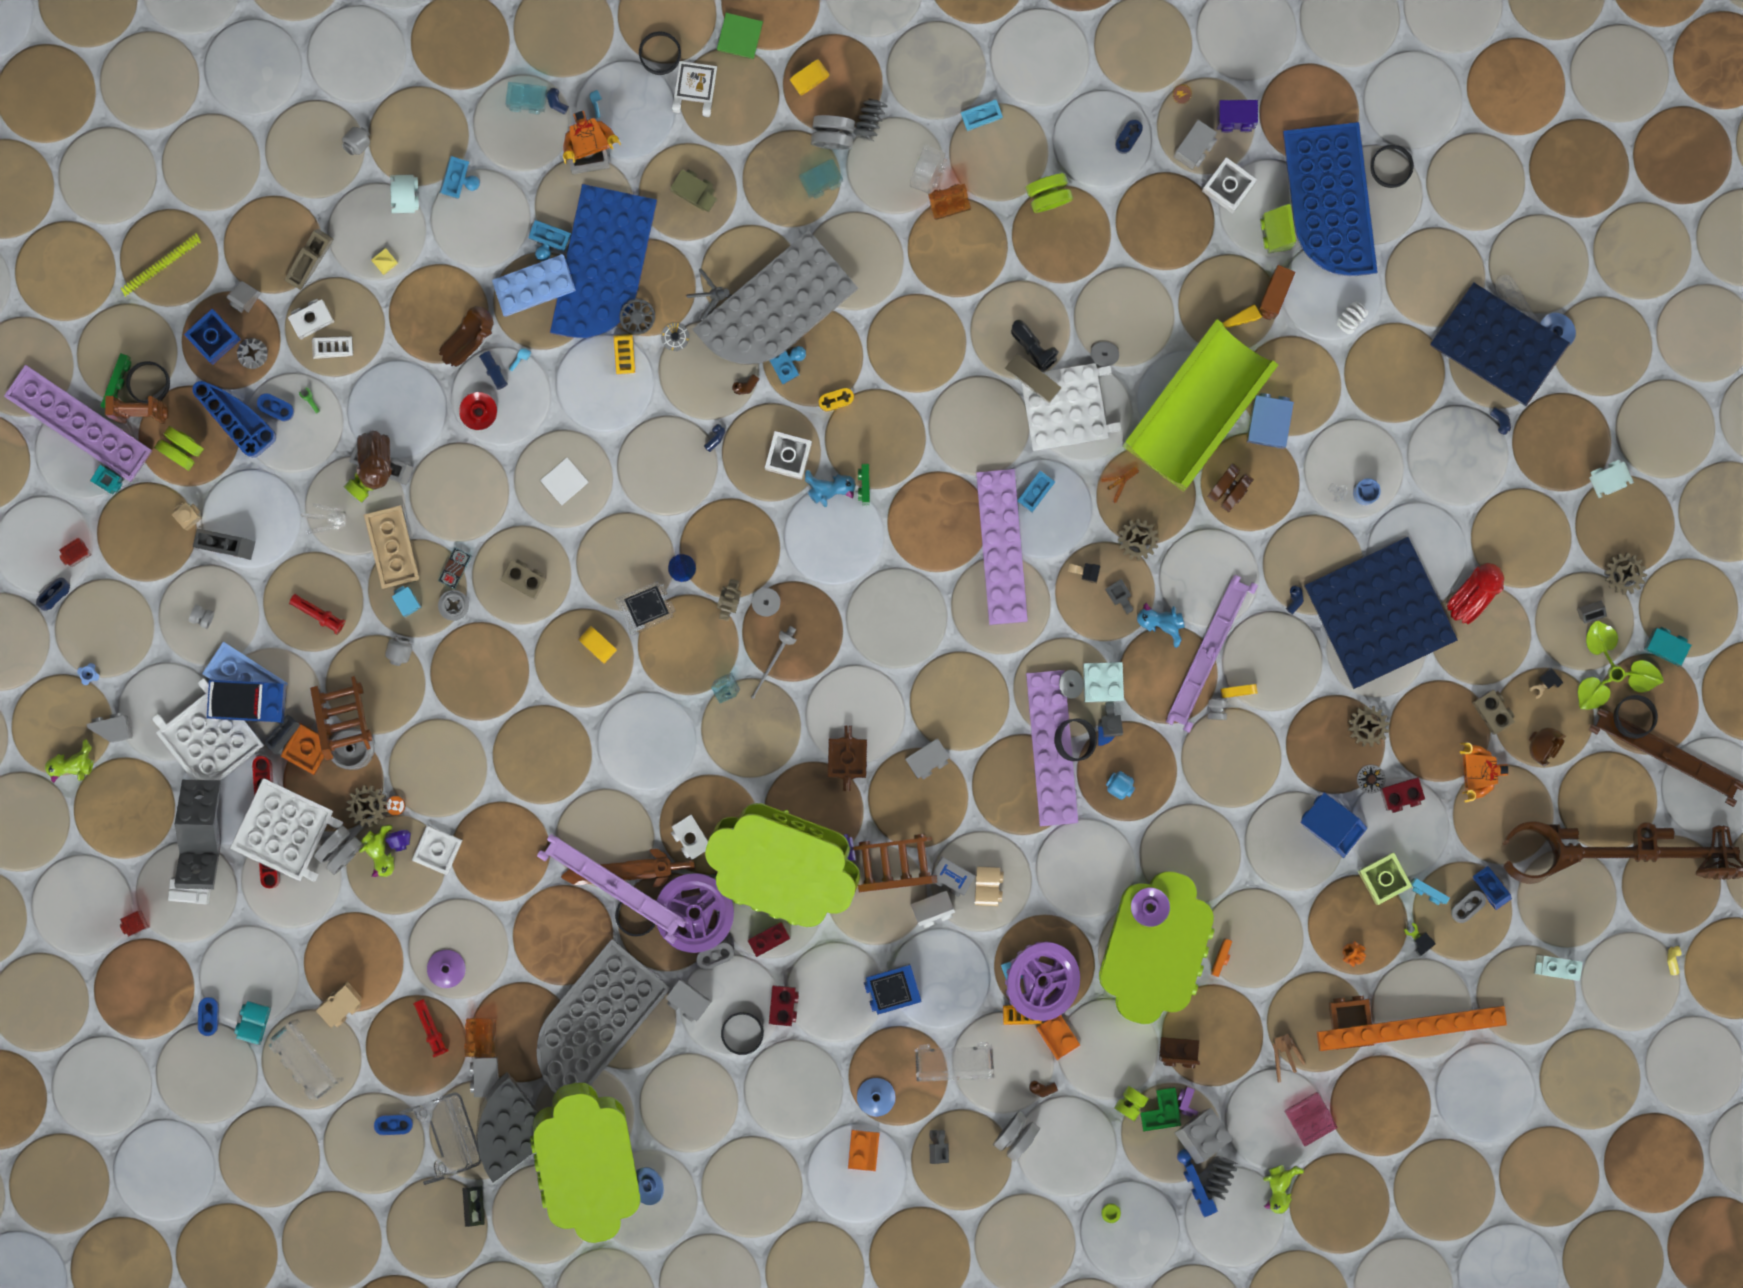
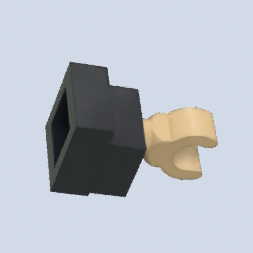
[1068,563,1101,584]
[1529,668,1563,699]

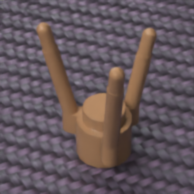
[1272,1034,1305,1083]

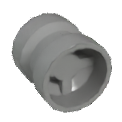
[189,604,214,629]
[1208,700,1228,720]

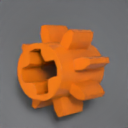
[1342,941,1366,967]

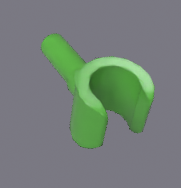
[299,388,320,414]

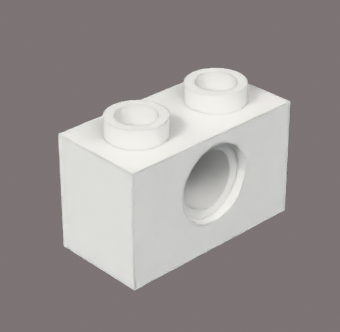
[288,299,335,339]
[671,815,708,860]

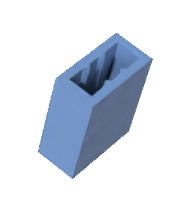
[1247,393,1294,449]

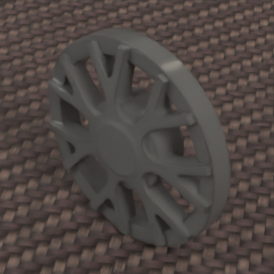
[619,298,655,335]

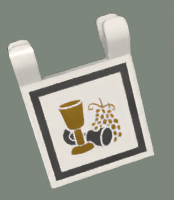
[672,61,717,117]

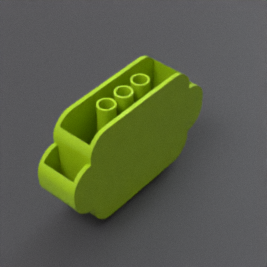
[705,803,860,927]
[1099,871,1215,1024]
[530,1082,640,1243]

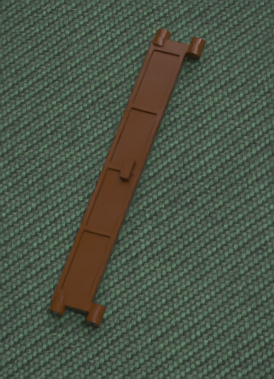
[1588,707,1743,807]

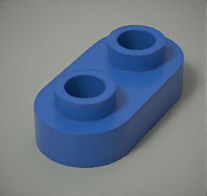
[257,393,294,422]
[198,997,219,1036]
[374,1115,413,1135]

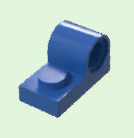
[1473,866,1512,910]

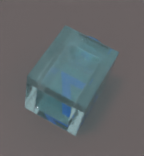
[711,672,740,704]

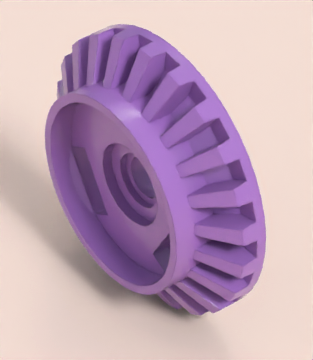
[657,873,734,953]
[1005,941,1080,1021]

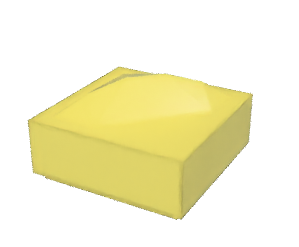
[371,248,398,275]

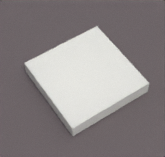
[412,825,463,875]

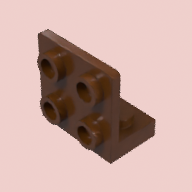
[1159,1037,1200,1068]

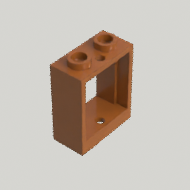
[1258,265,1296,320]
[1329,995,1374,1050]

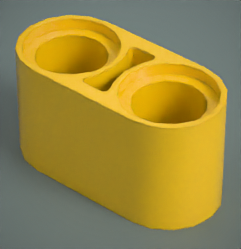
[790,59,830,96]
[578,626,617,664]

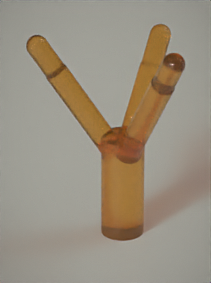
[1101,466,1139,503]

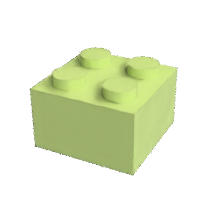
[1358,853,1412,905]

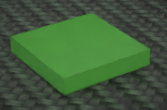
[717,13,763,59]

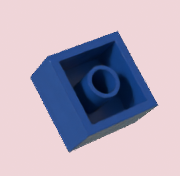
[184,309,241,365]

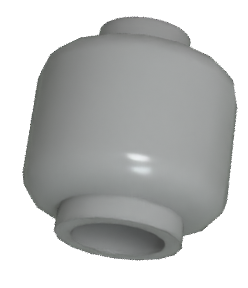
[342,127,370,155]
[385,636,412,666]

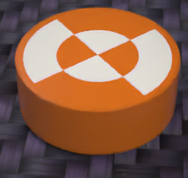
[386,796,406,815]

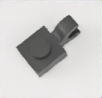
[1105,579,1134,614]
[1101,702,1123,737]
[929,1130,949,1164]

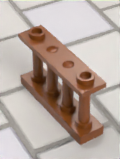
[105,396,168,424]
[310,676,373,761]
[853,834,938,893]

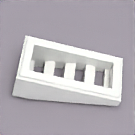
[312,336,353,359]

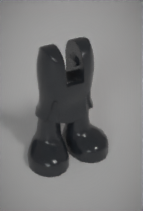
[1011,320,1059,372]

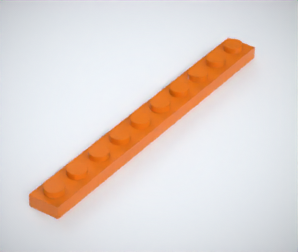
[1317,1006,1507,1051]

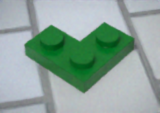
[858,464,870,506]
[1140,1087,1181,1132]

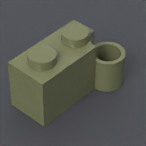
[670,169,717,212]

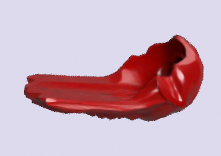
[1446,563,1505,624]

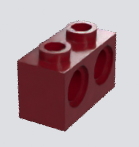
[1380,777,1425,813]
[747,922,791,957]
[769,985,799,1027]

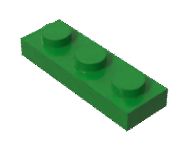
[100,353,132,409]

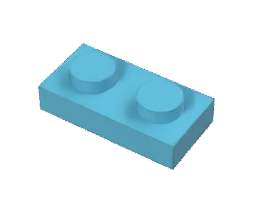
[960,100,1003,131]

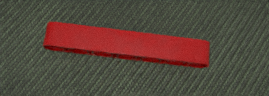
[252,756,280,889]

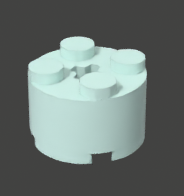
[390,175,419,213]
[1589,460,1634,498]

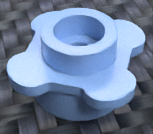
[77,663,100,685]

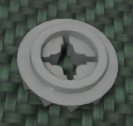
[237,338,268,369]
[438,590,469,621]

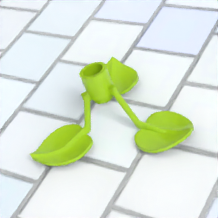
[1578,620,1664,710]

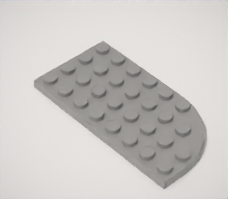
[693,230,859,364]
[537,939,671,1093]

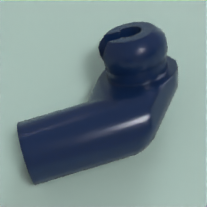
[546,88,569,115]
[1490,407,1511,435]
[704,424,726,452]
[1286,585,1304,615]

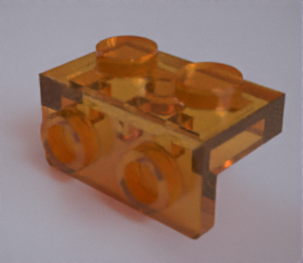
[928,183,971,220]
[464,1018,496,1058]

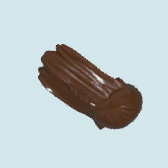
[439,306,494,367]
[357,430,392,489]

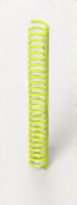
[121,233,201,297]

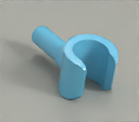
[590,90,602,118]
[509,348,531,371]

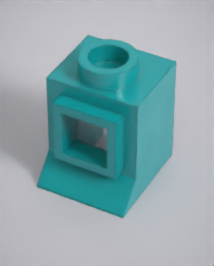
[90,465,123,495]

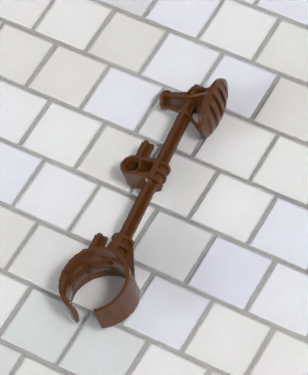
[1502,821,1743,884]

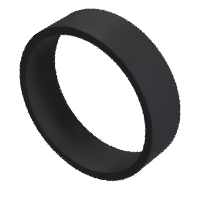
[639,31,681,75]
[1370,145,1414,188]
[126,361,170,403]
[1613,695,1658,739]
[1054,718,1097,761]
[615,902,656,937]
[721,1012,764,1055]

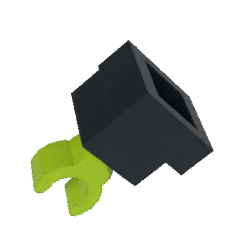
[1404,923,1436,956]

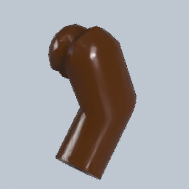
[732,374,760,395]
[1029,1080,1058,1098]

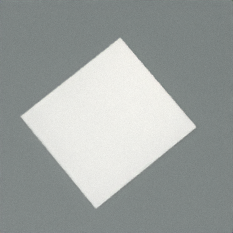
[540,458,589,505]

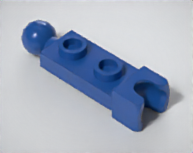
[1177,1149,1218,1218]

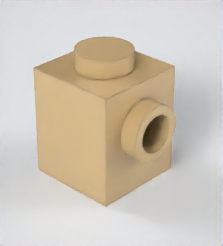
[172,502,202,531]

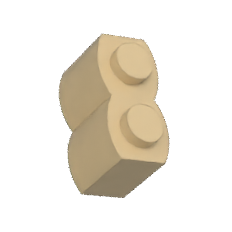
[975,866,1004,906]

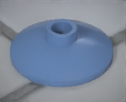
[1540,313,1576,346]
[857,1078,895,1117]
[636,1167,664,1205]

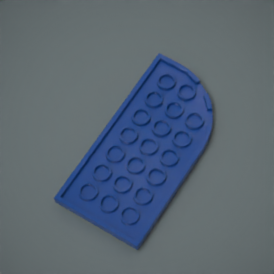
[1283,122,1378,276]
[550,184,657,338]

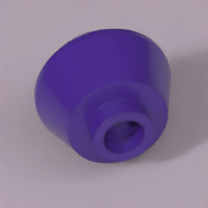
[385,830,411,852]

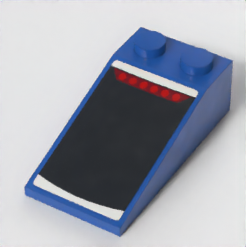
[207,680,286,723]

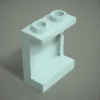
[1534,955,1583,981]

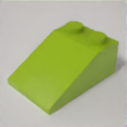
[1260,204,1296,253]

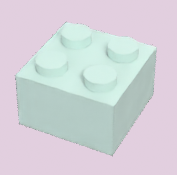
[1083,662,1124,703]

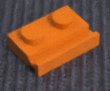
[1036,1015,1080,1060]
[848,1130,880,1172]

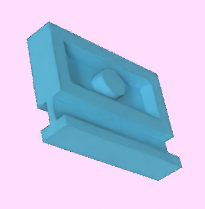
[1410,878,1450,906]

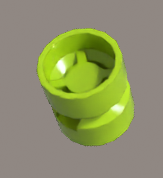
[343,472,374,503]
[1114,1085,1149,1122]

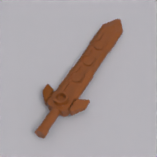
[561,849,695,888]

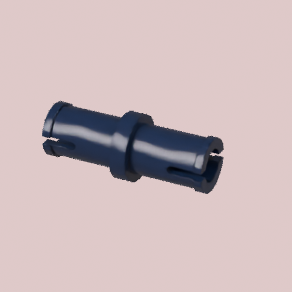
[479,351,508,390]

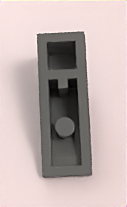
[193,528,256,560]

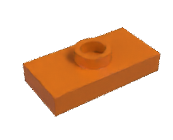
[1210,939,1233,977]

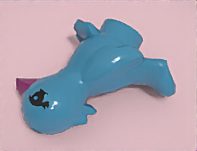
[805,470,856,507]
[1137,602,1185,648]

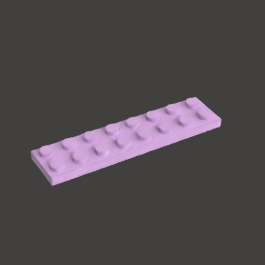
[4,365,152,482]
[976,469,1028,625]
[1026,670,1078,826]

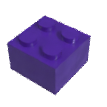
[1216,100,1258,133]

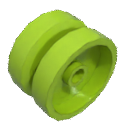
[1025,173,1073,213]
[154,426,204,471]

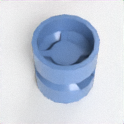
[1353,478,1381,505]

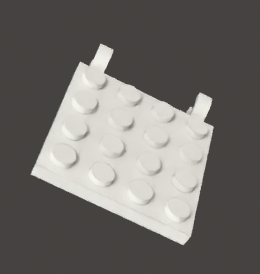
[1021,363,1121,452]
[152,678,265,780]
[229,778,343,882]

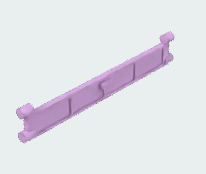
[1166,575,1258,733]
[537,834,687,944]

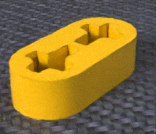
[819,388,854,412]
[1221,684,1258,698]

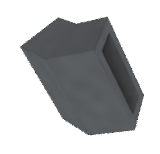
[1577,601,1607,624]

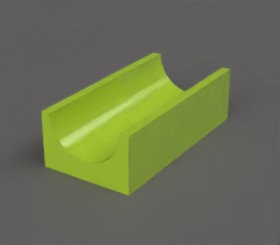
[1122,319,1279,492]

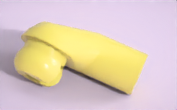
[1667,946,1682,975]

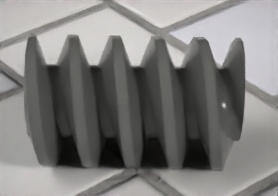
[853,98,888,141]
[1204,1156,1238,1200]

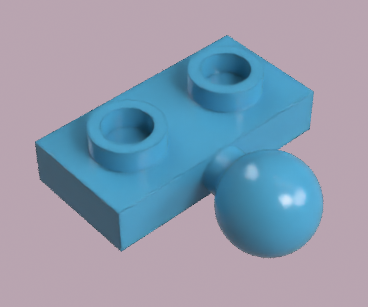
[439,156,480,199]
[528,220,571,261]
[769,346,806,384]

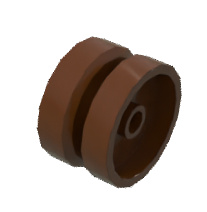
[1207,463,1254,513]

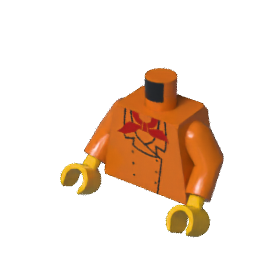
[563,111,621,164]
[1459,742,1508,802]

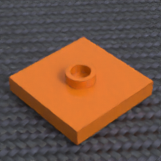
[281,723,325,775]

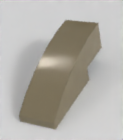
[284,229,334,290]
[1005,354,1062,404]

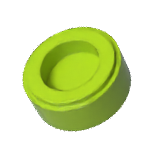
[1101,1203,1121,1223]

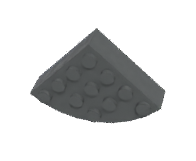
[476,1072,539,1183]

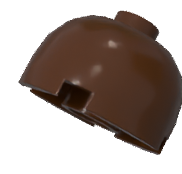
[1529,728,1566,767]

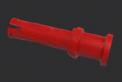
[289,594,346,635]
[413,999,449,1058]

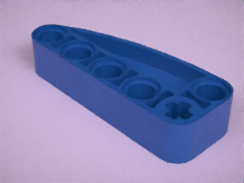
[192,381,276,458]

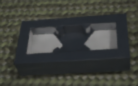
[462,1186,485,1227]

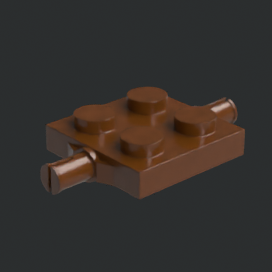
[828,725,867,791]

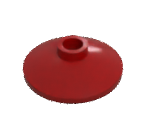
[459,392,497,430]

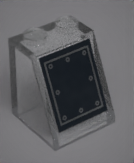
[615,581,676,636]

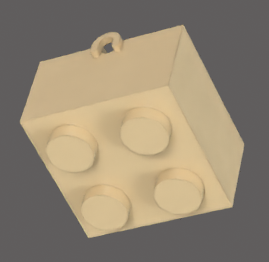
[316,981,363,1028]

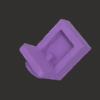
[1178,1086,1199,1117]

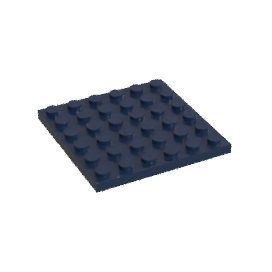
[1304,537,1458,689]

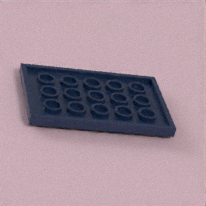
[1430,283,1570,407]

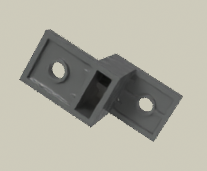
[174,779,221,889]

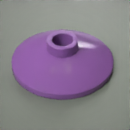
[1131,888,1170,927]
[427,950,466,988]

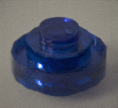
[668,554,696,582]

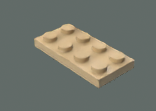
[364,505,420,589]

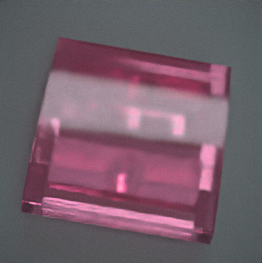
[1284,1092,1338,1147]

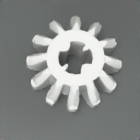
[1337,301,1368,334]

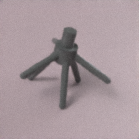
[686,268,732,320]

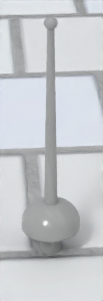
[751,626,797,699]

